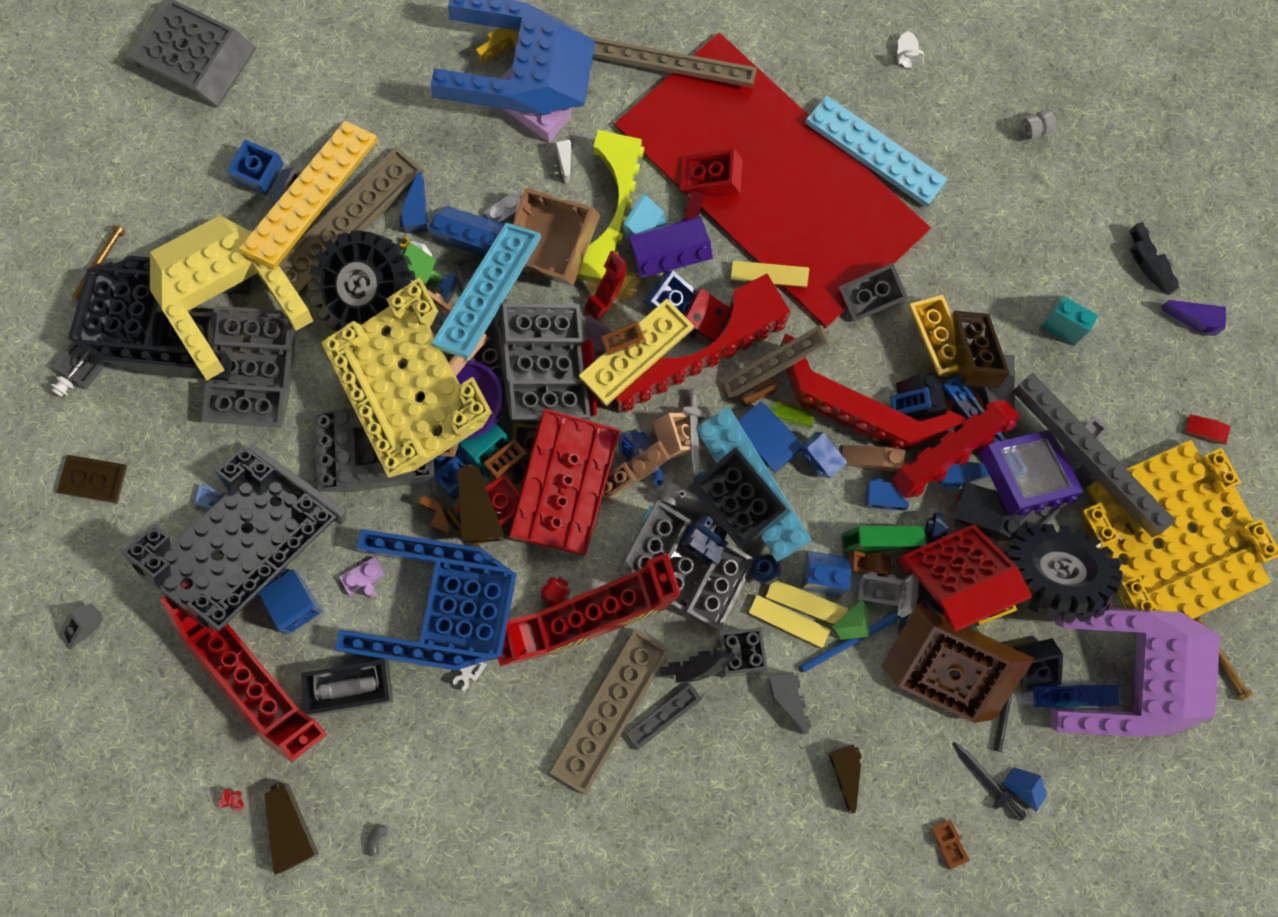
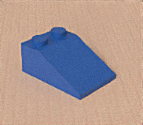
[643,270,697,337]

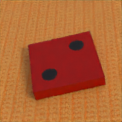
[685,288,731,341]

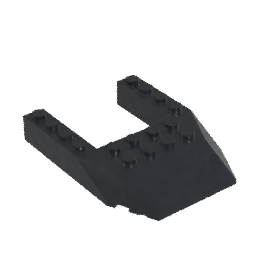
[68,256,252,381]

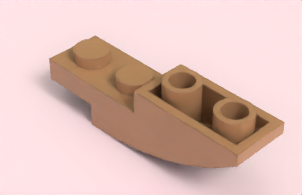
[602,441,671,500]

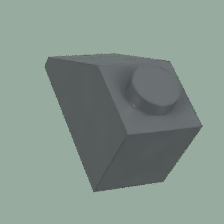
[58,603,104,649]

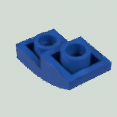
[434,272,457,316]

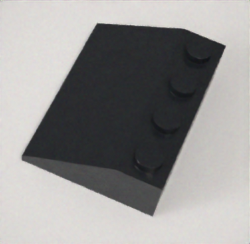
[690,447,791,549]

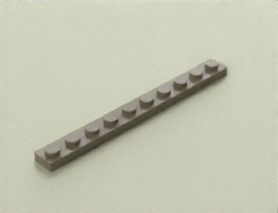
[588,36,757,88]

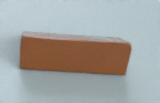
[738,379,779,407]

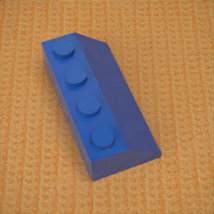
[427,206,505,257]

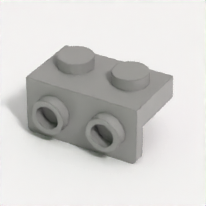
[857,572,903,607]

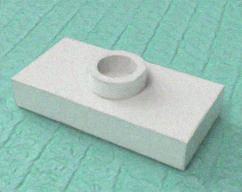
[897,574,920,617]

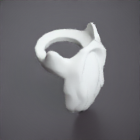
[897,31,924,68]

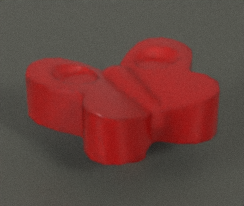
[218,788,244,811]

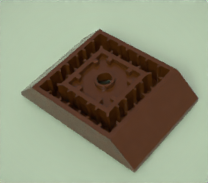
[882,604,1034,723]

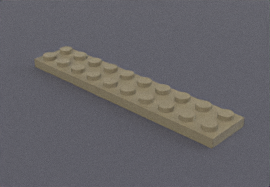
[279,147,424,295]

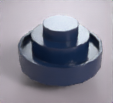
[925,512,949,542]
[751,555,781,585]

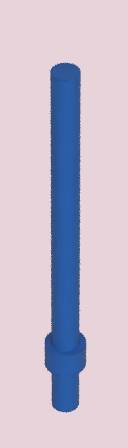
[800,611,903,672]

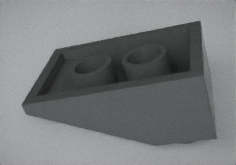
[839,262,908,322]

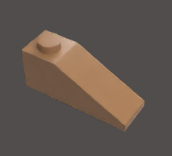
[842,445,905,474]

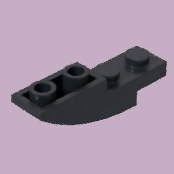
[1129,222,1179,295]
[660,649,735,683]

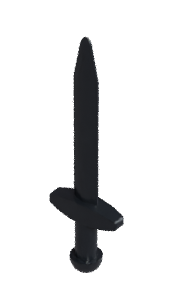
[953,742,1026,821]

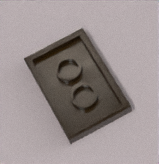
[57,455,127,504]

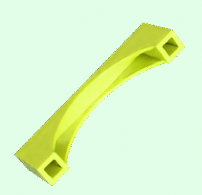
[576,130,645,284]

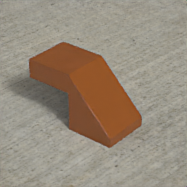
[419,496,452,536]
[848,551,891,576]

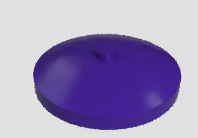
[456,361,505,440]

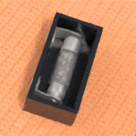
[301,659,393,716]

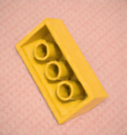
[909,295,960,377]

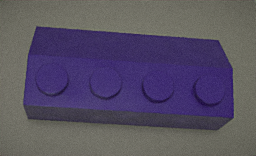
[628,216,713,278]

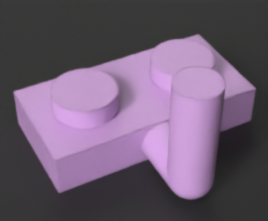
[339,557,385,598]

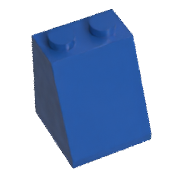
[801,550,852,596]
[259,569,323,635]

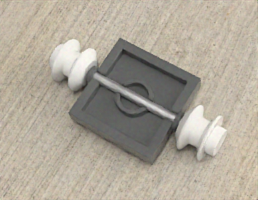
[50,342,108,397]

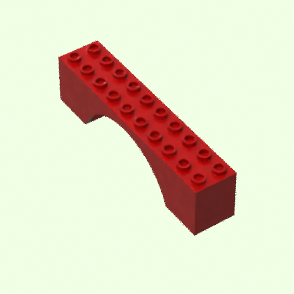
[612,273,791,413]

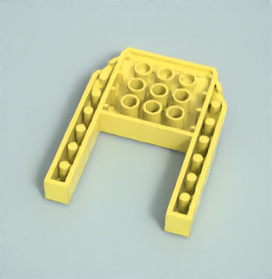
[150,215,313,380]

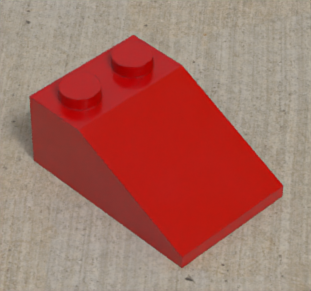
[679,149,743,196]
[456,474,520,544]

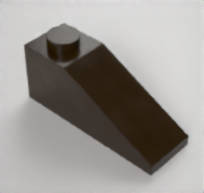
[827,744,862,814]

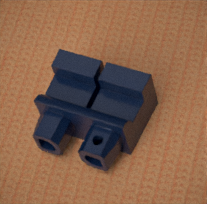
[680,516,728,564]

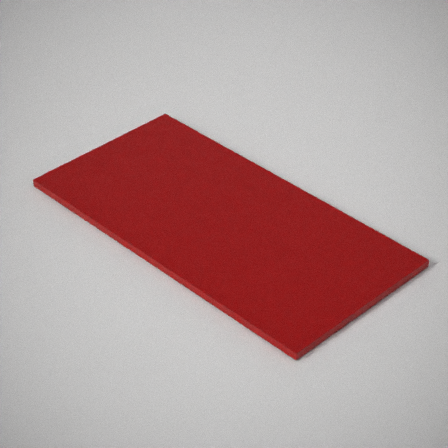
[614,32,931,328]

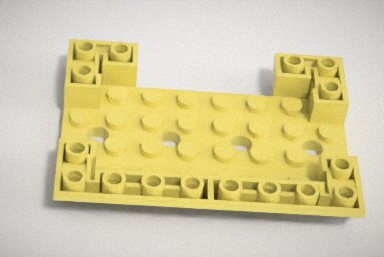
[321,278,492,478]

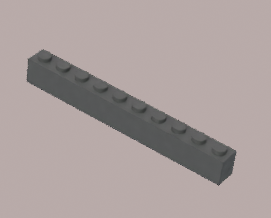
[1012,372,1176,538]

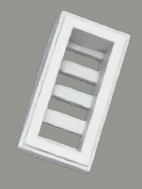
[556,140,571,184]

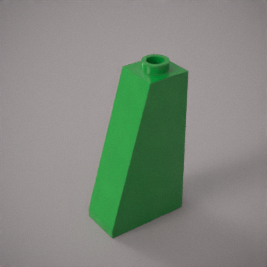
[841,526,927,553]

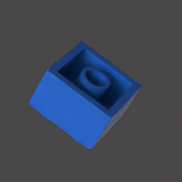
[227,139,284,195]

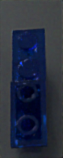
[1033,685,1120,707]

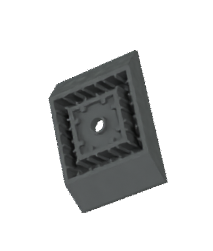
[315,398,435,493]

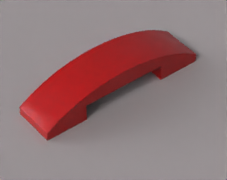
[583,250,626,323]

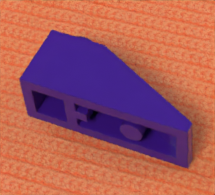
[1161,300,1226,336]

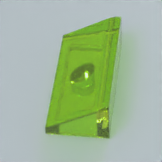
[774,401,815,430]

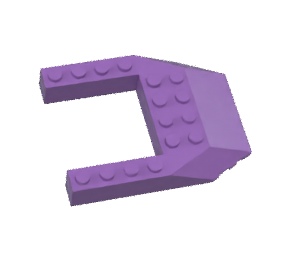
[1050,608,1220,737]

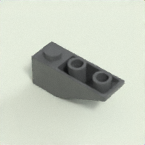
[767,671,811,734]

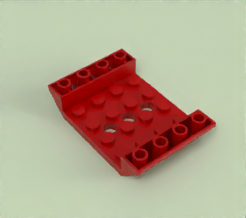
[896,524,1032,632]

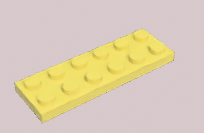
[579,299,694,406]

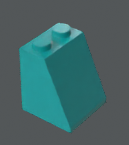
[1041,295,1099,346]
[459,424,511,478]

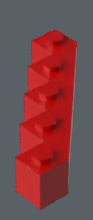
[891,400,1020,499]

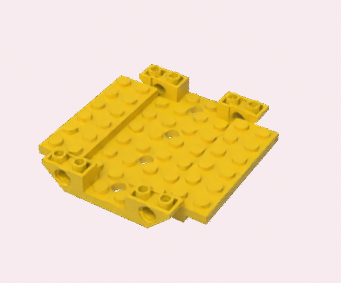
[1082,440,1278,619]

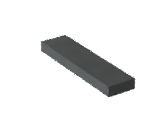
[625,683,702,750]

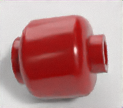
[540,576,570,606]

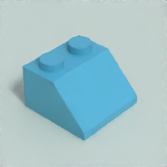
[623,193,667,242]

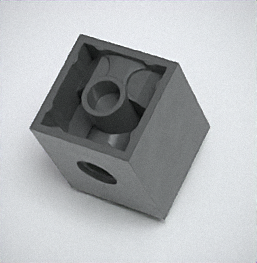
[715,627,768,678]

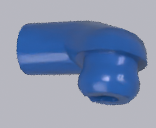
[652,466,664,486]

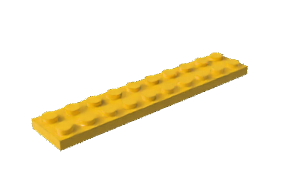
[239,121,377,270]

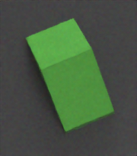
[832,600,869,640]

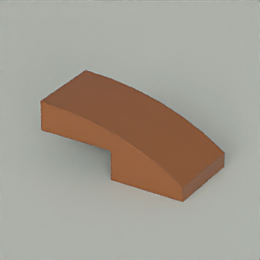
[931,819,970,870]

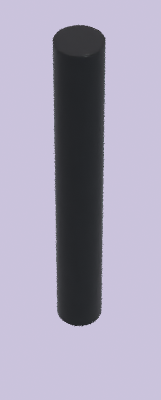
[993,694,1012,752]

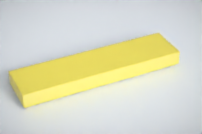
[731,261,809,288]
[765,580,848,625]
[748,595,831,649]

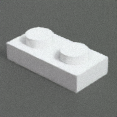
[484,191,521,224]

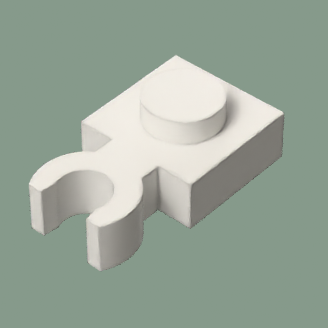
[453,662,488,691]

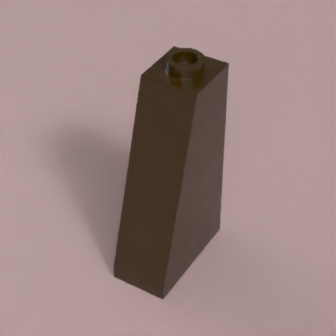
[457,465,504,544]
[265,782,319,875]

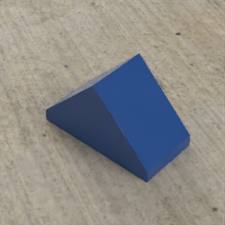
[1003,767,1047,812]

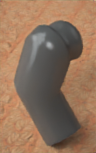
[367,825,388,856]

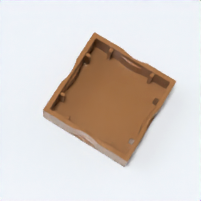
[513,188,600,286]

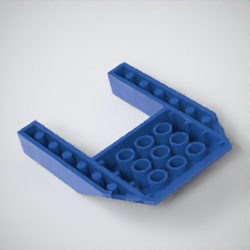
[430,0,595,115]
[335,529,517,671]

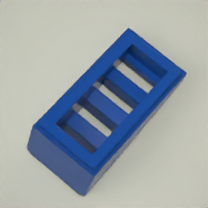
[890,387,932,415]

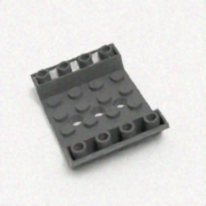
[122,0,256,107]

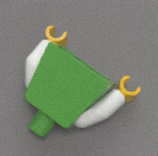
[399,236,442,285]

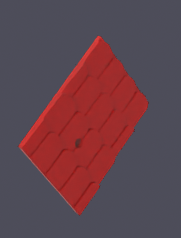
[508,409,621,556]

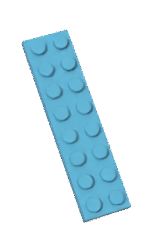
[805,95,948,208]
[431,223,541,360]
[697,406,812,562]

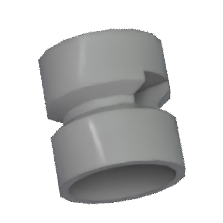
[1021,109,1056,140]

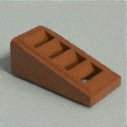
[601,321,647,355]
[483,438,527,480]

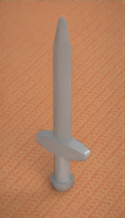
[681,389,706,475]

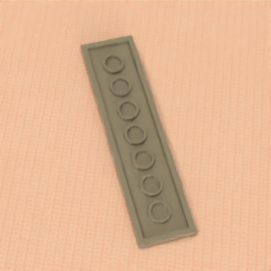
[550,629,670,795]

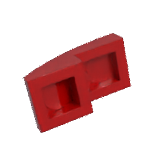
[1185,414,1231,445]

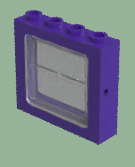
[979,430,1084,517]

